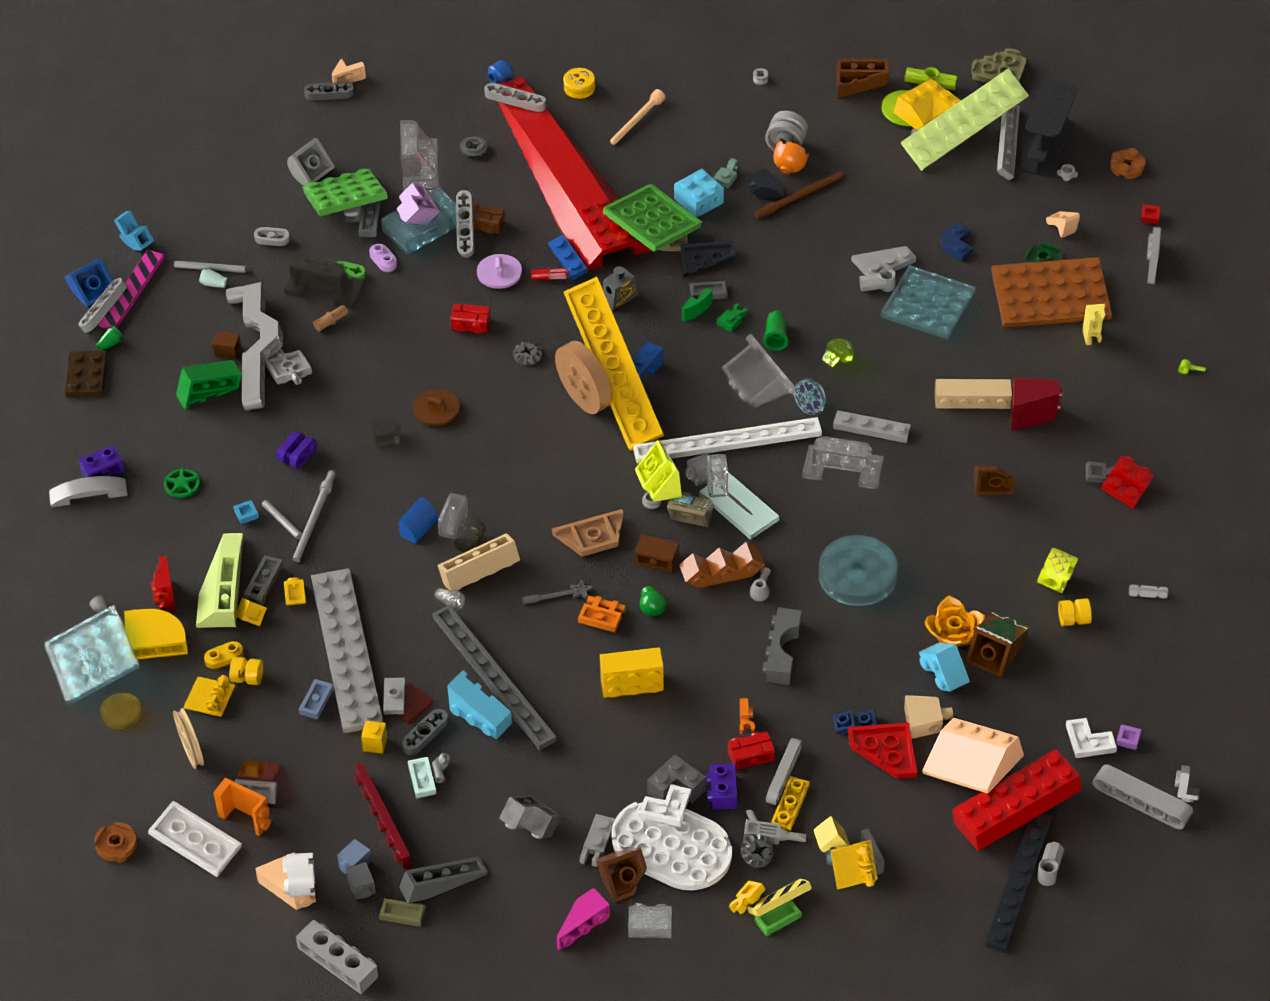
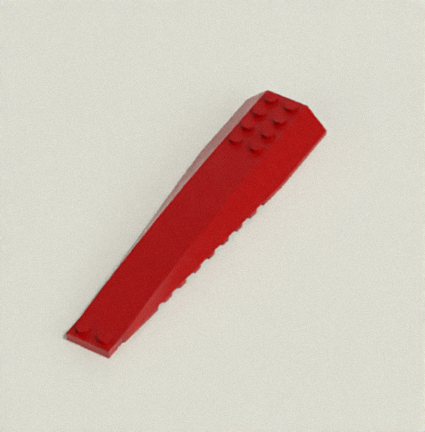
[498,76,651,271]

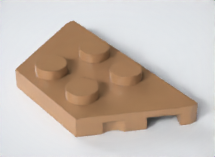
[552,509,623,557]

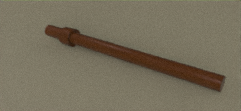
[754,171,843,218]

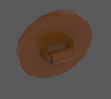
[413,389,460,426]

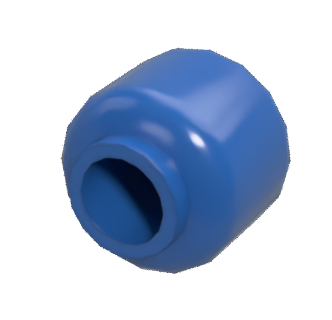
[487,60,513,84]

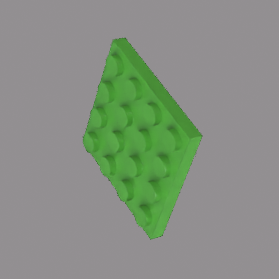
[302,169,388,216]
[603,184,702,252]

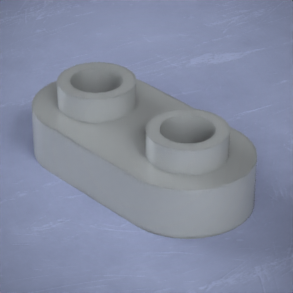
[254,227,290,246]

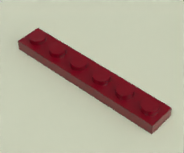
[353,763,412,870]

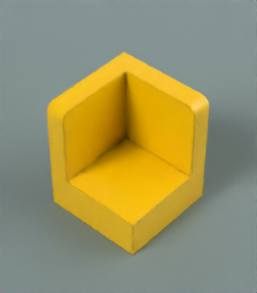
[237,598,267,626]

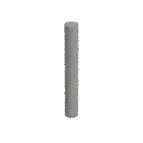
[262,500,302,539]

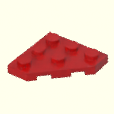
[848,723,917,779]

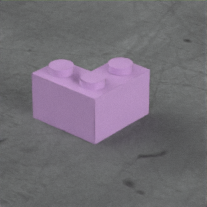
[397,183,440,225]

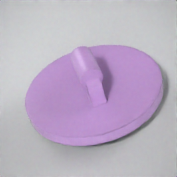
[477,254,522,289]

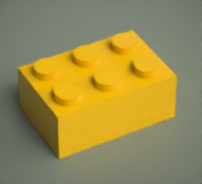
[600,647,664,698]

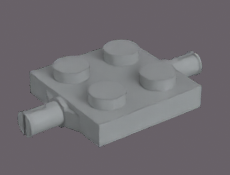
[265,348,312,385]

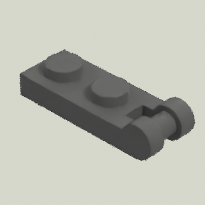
[243,555,283,605]

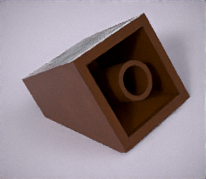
[965,611,1029,678]

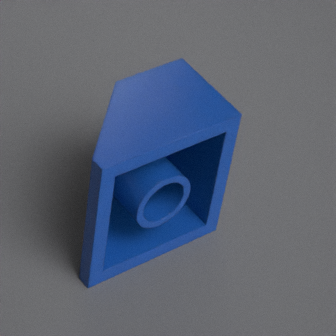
[64,258,113,307]

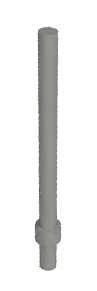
[292,471,336,562]

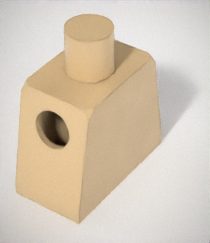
[904,695,953,739]

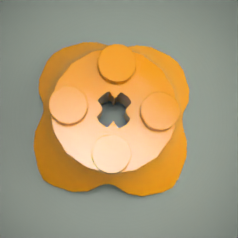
[925,595,985,647]

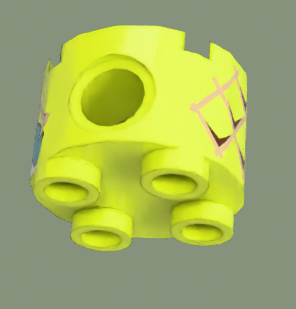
[1037,547,1078,594]

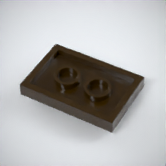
[65,350,107,397]

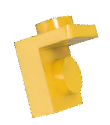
[284,577,306,606]

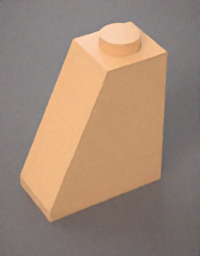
[255,852,316,910]

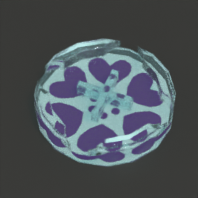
[794,378,826,415]

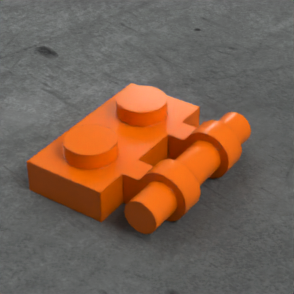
[578,596,626,632]

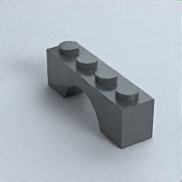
[762,607,802,685]

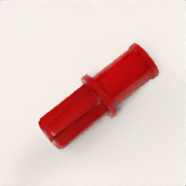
[531,267,568,281]

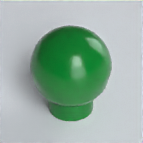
[640,586,667,617]

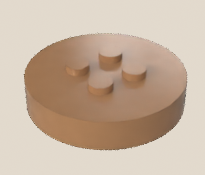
[555,341,612,414]

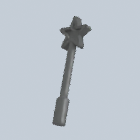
[522,580,592,605]

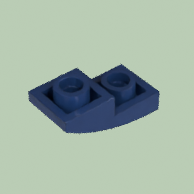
[833,709,878,734]

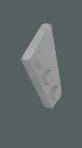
[1147,227,1161,284]
[851,246,916,275]

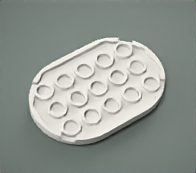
[612,799,732,890]

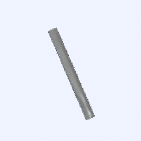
[174,261,246,273]

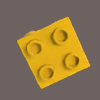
[183,675,235,717]
[830,840,878,890]

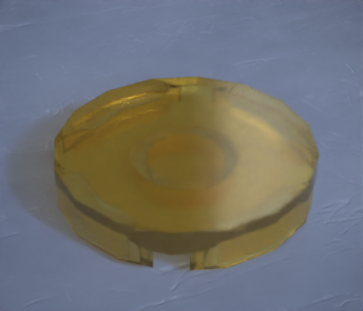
[100,693,142,729]

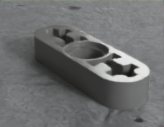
[304,82,354,100]
[402,709,448,755]

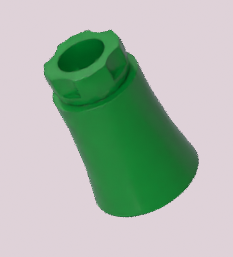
[763,310,788,351]

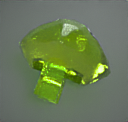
[822,338,854,367]

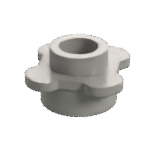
[1057,164,1078,181]

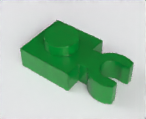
[716,303,747,332]

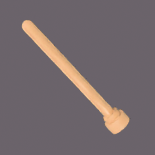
[610,89,666,145]

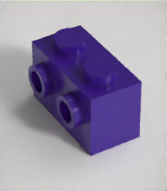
[78,445,125,477]
[706,763,737,810]

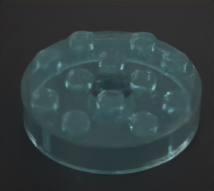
[819,535,898,606]

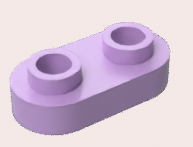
[369,244,397,272]

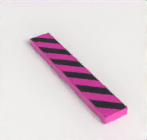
[99,250,164,329]

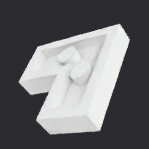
[1066,718,1117,758]
[639,784,691,827]

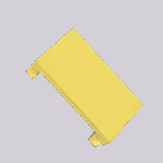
[1083,304,1105,345]
[814,816,850,858]

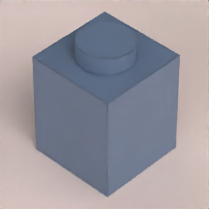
[338,839,372,874]

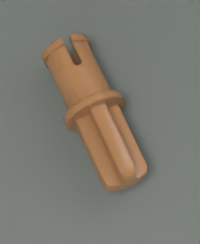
[313,305,348,332]

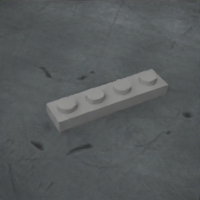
[833,410,911,443]

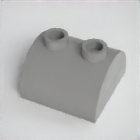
[287,138,335,186]

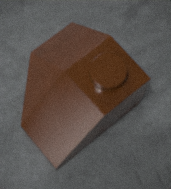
[973,465,1015,495]
[596,848,647,902]

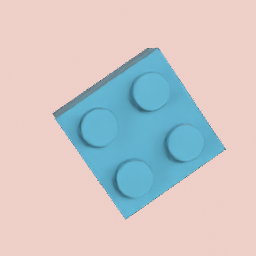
[674,169,724,218]

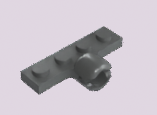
[344,200,382,238]

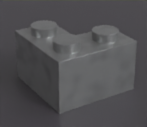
[647,755,706,804]
[499,795,562,839]

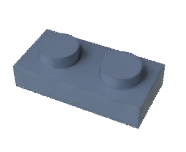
[298,679,334,720]

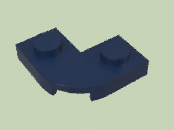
[941,222,973,262]

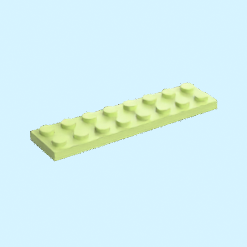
[901,69,1029,171]

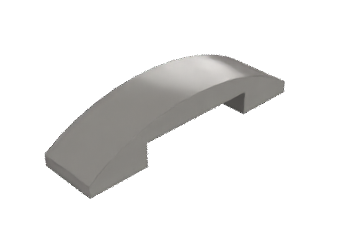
[49,476,127,508]

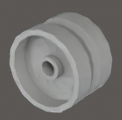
[765,111,808,151]

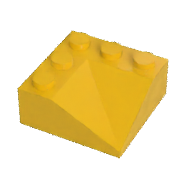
[893,79,961,130]

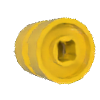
[1058,598,1091,626]
[229,656,263,686]

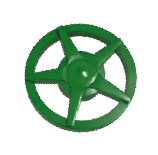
[164,468,200,498]

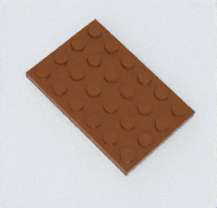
[991,257,1112,328]

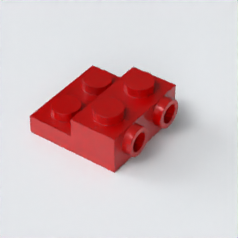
[1100,455,1154,509]
[151,556,176,612]

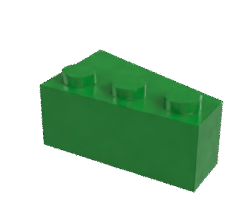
[176,360,242,409]

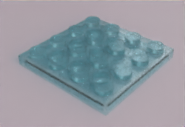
[880,265,976,340]
[44,605,140,706]

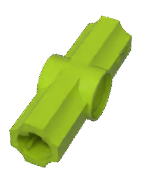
[905,67,958,91]

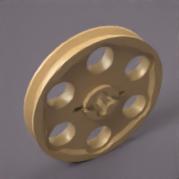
[173,708,204,769]

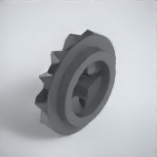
[460,136,488,158]
[513,341,542,365]
[741,834,774,868]

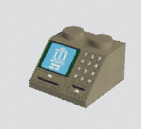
[667,492,714,527]

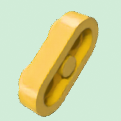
[204,641,243,669]

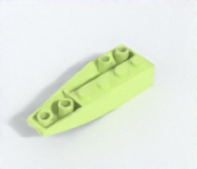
[196,533,243,628]

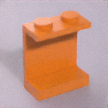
[213,778,271,836]

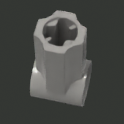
[859,268,896,292]
[1037,842,1064,886]

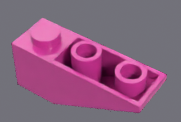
[557,888,610,950]

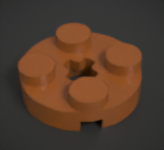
[1110,148,1146,179]
[94,822,137,863]

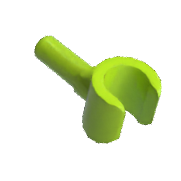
[1178,359,1206,374]

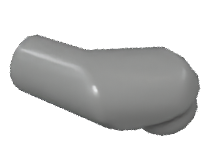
[431,753,450,783]

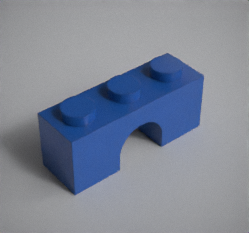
[632,341,663,384]

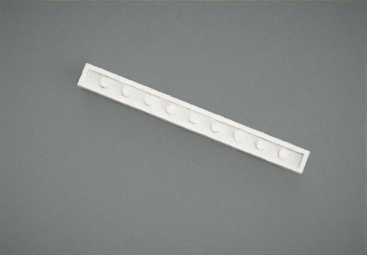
[633,417,822,464]

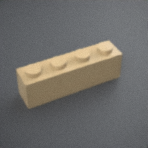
[935,379,1012,409]
[438,533,520,592]

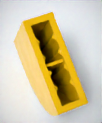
[124,609,188,661]

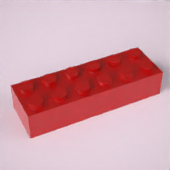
[952,749,1082,851]

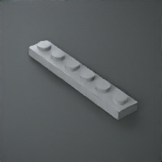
[997,105,1020,181]

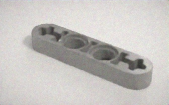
[484,83,546,112]
[456,190,475,258]
[78,278,127,333]
[766,738,802,805]

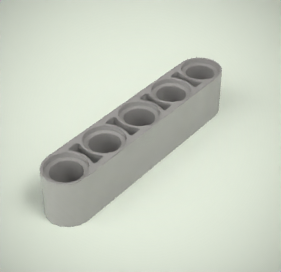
[1092,765,1193,829]

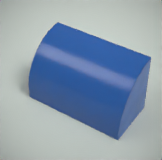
[398,497,438,544]

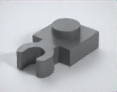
[1085,461,1114,483]

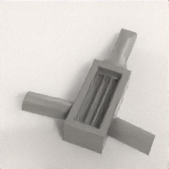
[743,810,806,854]

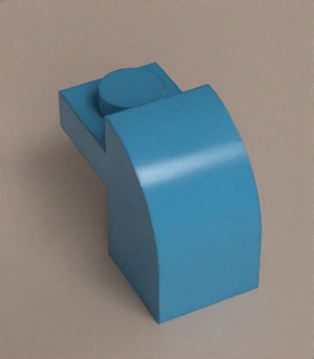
[114,211,154,250]

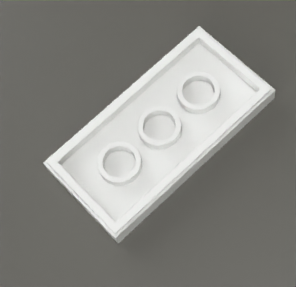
[148,801,242,877]

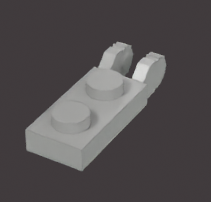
[579,814,615,867]

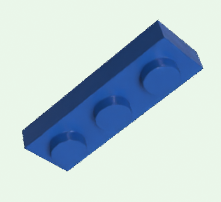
[548,235,588,281]

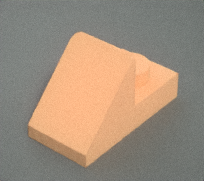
[332,59,366,83]
[1046,211,1080,238]

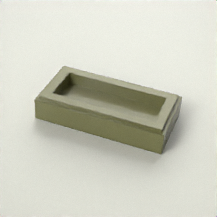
[379,898,426,927]

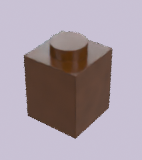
[211,331,241,360]

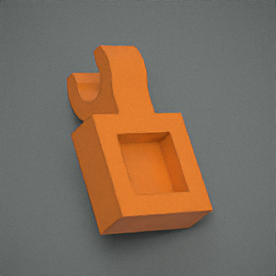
[740,698,755,735]

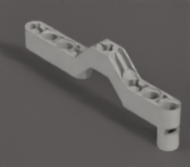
[226,282,283,411]

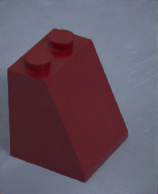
[1011,377,1063,430]

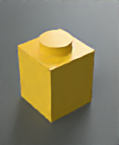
[361,721,387,754]

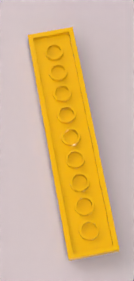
[564,277,664,451]

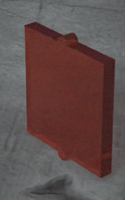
[395,683,433,724]
[238,760,280,782]

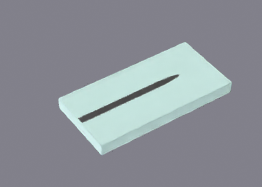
[700,472,779,540]

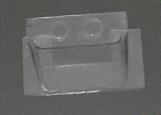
[400,120,439,192]
[722,334,795,408]
[802,436,884,489]

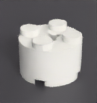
[282,853,315,897]

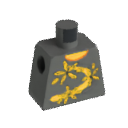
[602,267,639,311]

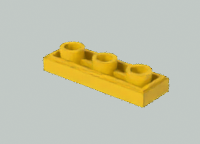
[771,776,810,832]

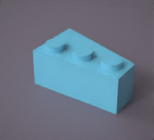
[447,670,512,739]

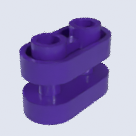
[276,431,317,469]

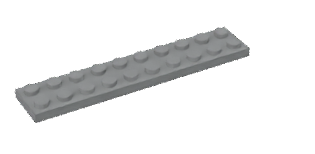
[311,568,383,733]

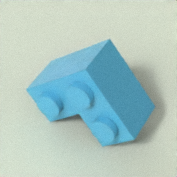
[919,643,970,692]

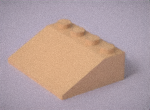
[922,718,1024,794]

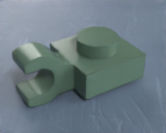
[713,158,738,189]

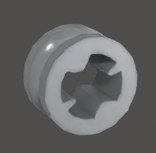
[753,68,768,85]

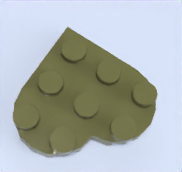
[971,48,1026,83]

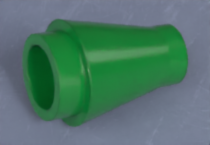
[95,326,123,351]

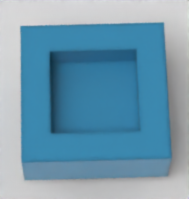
[233,500,259,524]

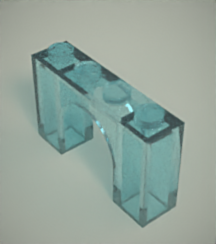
[381,187,464,255]

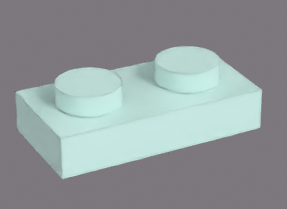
[408,757,436,798]

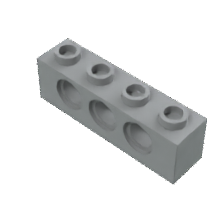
[296,920,378,994]

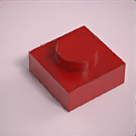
[1140,204,1161,224]

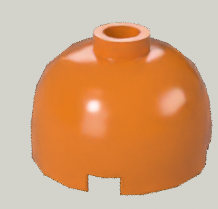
[773,141,809,174]

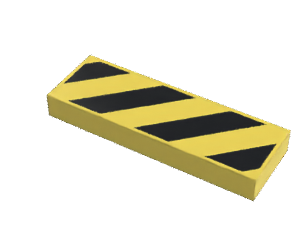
[747,879,812,917]

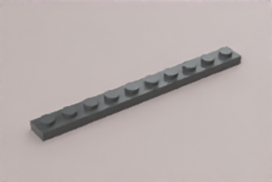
[432,605,556,751]

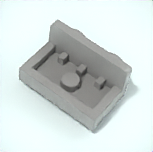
[1175,765,1199,803]

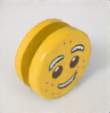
[564,68,595,99]

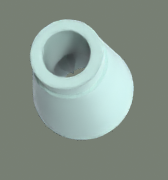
[199,268,227,288]

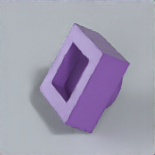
[1116,724,1141,750]

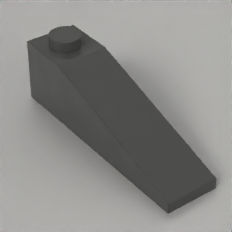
[399,856,488,903]

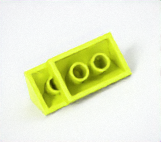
[635,440,682,501]

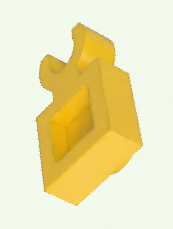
[729,881,766,914]

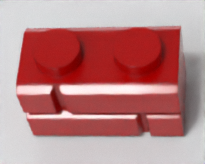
[450,304,491,333]
[728,732,775,770]

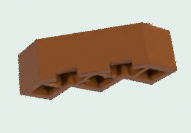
[680,542,765,588]

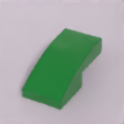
[682,288,712,322]

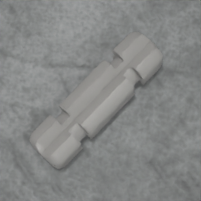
[1129,584,1168,599]

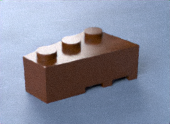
[836,59,889,98]

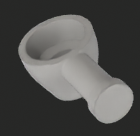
[750,567,771,601]

